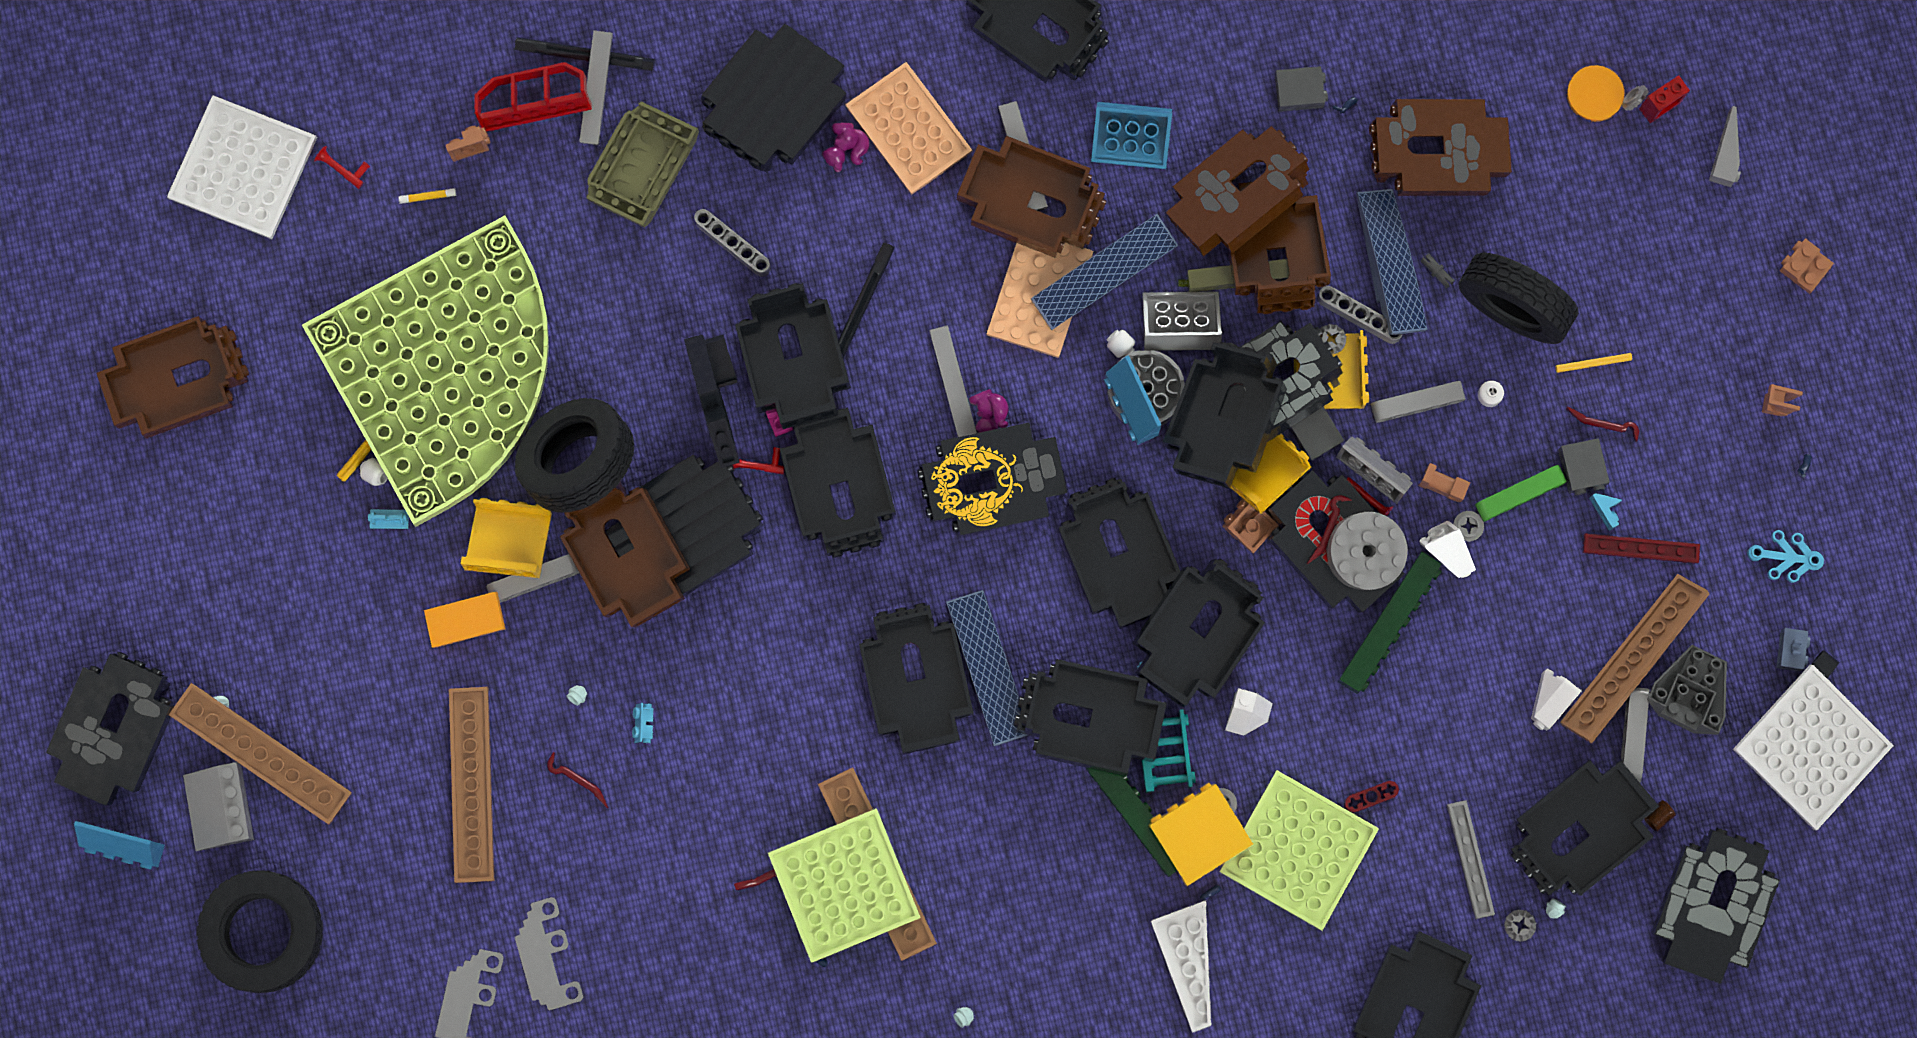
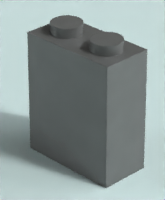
[1275,66,1328,112]
[1289,406,1344,462]
[1558,438,1610,495]

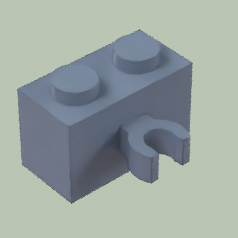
[1776,628,1810,672]

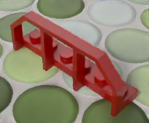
[475,62,592,132]

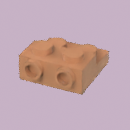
[446,126,491,162]
[1780,238,1834,294]
[1222,499,1278,553]

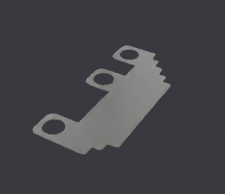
[515,897,583,1010]
[435,949,503,1038]

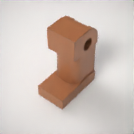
[1762,384,1803,416]
[1419,463,1470,502]

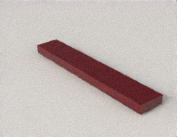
[1583,533,1700,564]

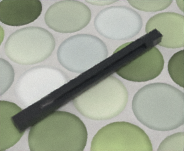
[515,37,655,71]
[839,243,895,359]

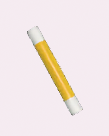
[399,188,456,204]

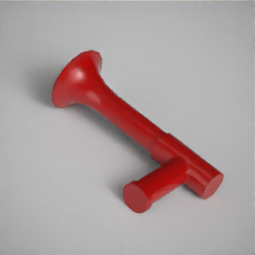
[314,146,370,189]
[733,447,784,474]
[1347,477,1393,516]

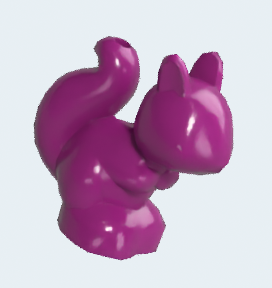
[822,123,869,173]
[969,389,1009,433]

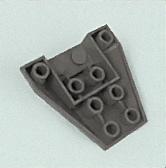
[1647,645,1727,735]

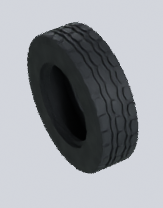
[1459,252,1579,344]
[515,398,634,513]
[196,870,323,993]

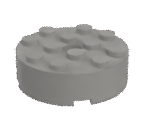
[1107,350,1184,426]
[1326,512,1408,590]

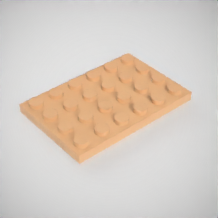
[845,62,973,195]
[987,241,1093,358]

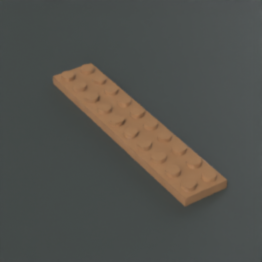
[1560,574,1709,744]
[169,683,352,825]
[449,687,495,883]
[818,768,937,961]

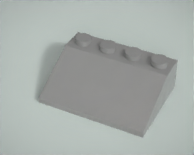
[1143,292,1222,351]
[1336,437,1413,504]
[183,762,254,852]

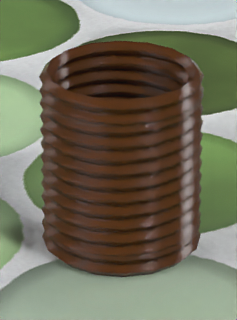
[1644,800,1676,831]

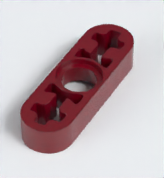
[1344,781,1399,813]

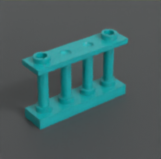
[1141,709,1196,793]

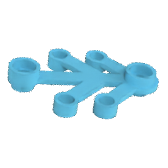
[1747,530,1824,583]

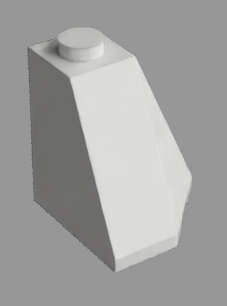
[1419,521,1476,578]
[1531,669,1581,731]
[1225,688,1272,736]

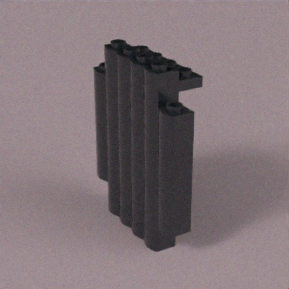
[701,24,846,173]
[605,454,764,596]

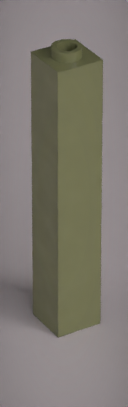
[1186,259,1289,292]

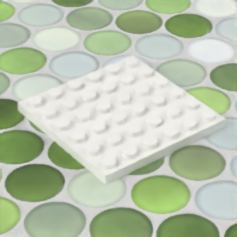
[167,96,317,239]
[1733,665,1893,830]

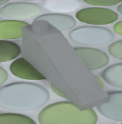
[1709,106,1741,187]

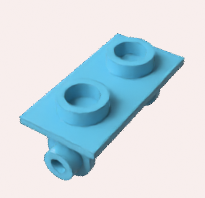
[368,509,409,529]
[632,703,654,743]

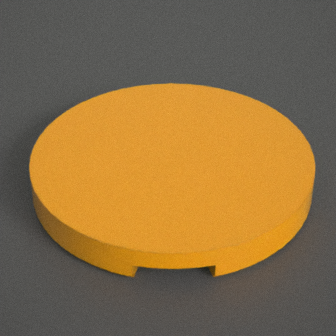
[1567,65,1624,122]

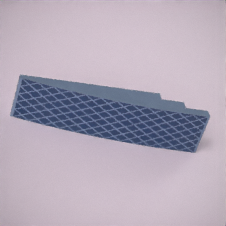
[1356,189,1427,335]
[1031,214,1178,330]
[946,590,1028,747]

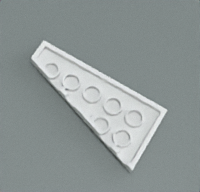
[1151,901,1211,1032]

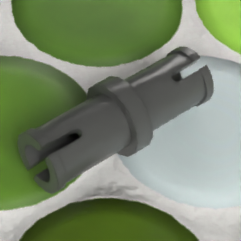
[1420,253,1455,289]

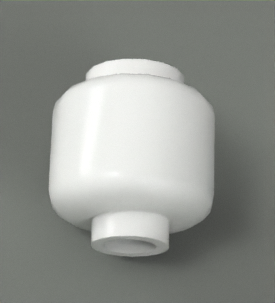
[1107,330,1135,358]
[1478,381,1504,407]
[360,458,388,486]

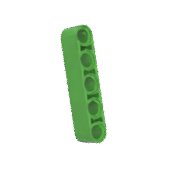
[1475,464,1567,522]

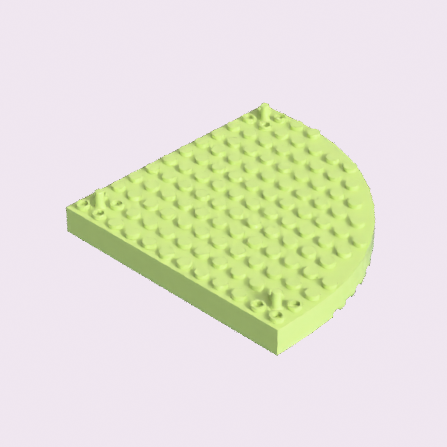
[302,216,549,527]

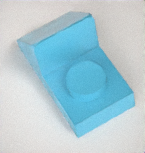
[1589,493,1622,531]

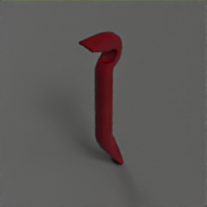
[1566,407,1639,442]
[1306,495,1352,564]
[547,752,609,808]
[734,869,777,890]

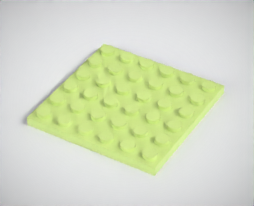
[1220,770,1379,931]
[768,808,921,963]

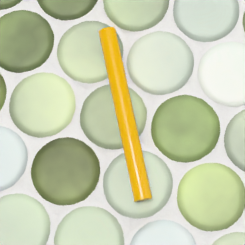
[1555,353,1632,373]

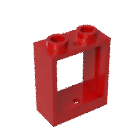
[1639,75,1690,123]

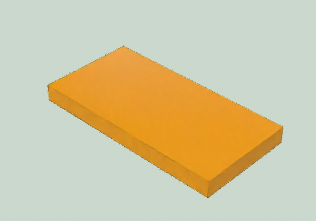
[424,592,505,648]

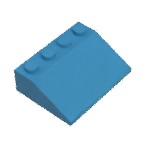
[1091,102,1172,169]
[1104,355,1161,445]
[74,821,165,869]

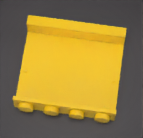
[1294,330,1369,409]
[1230,434,1311,514]
[461,498,552,578]
[1148,783,1253,886]

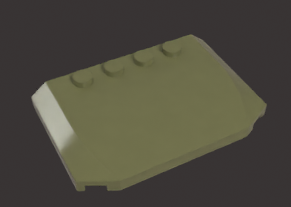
[587,102,699,228]

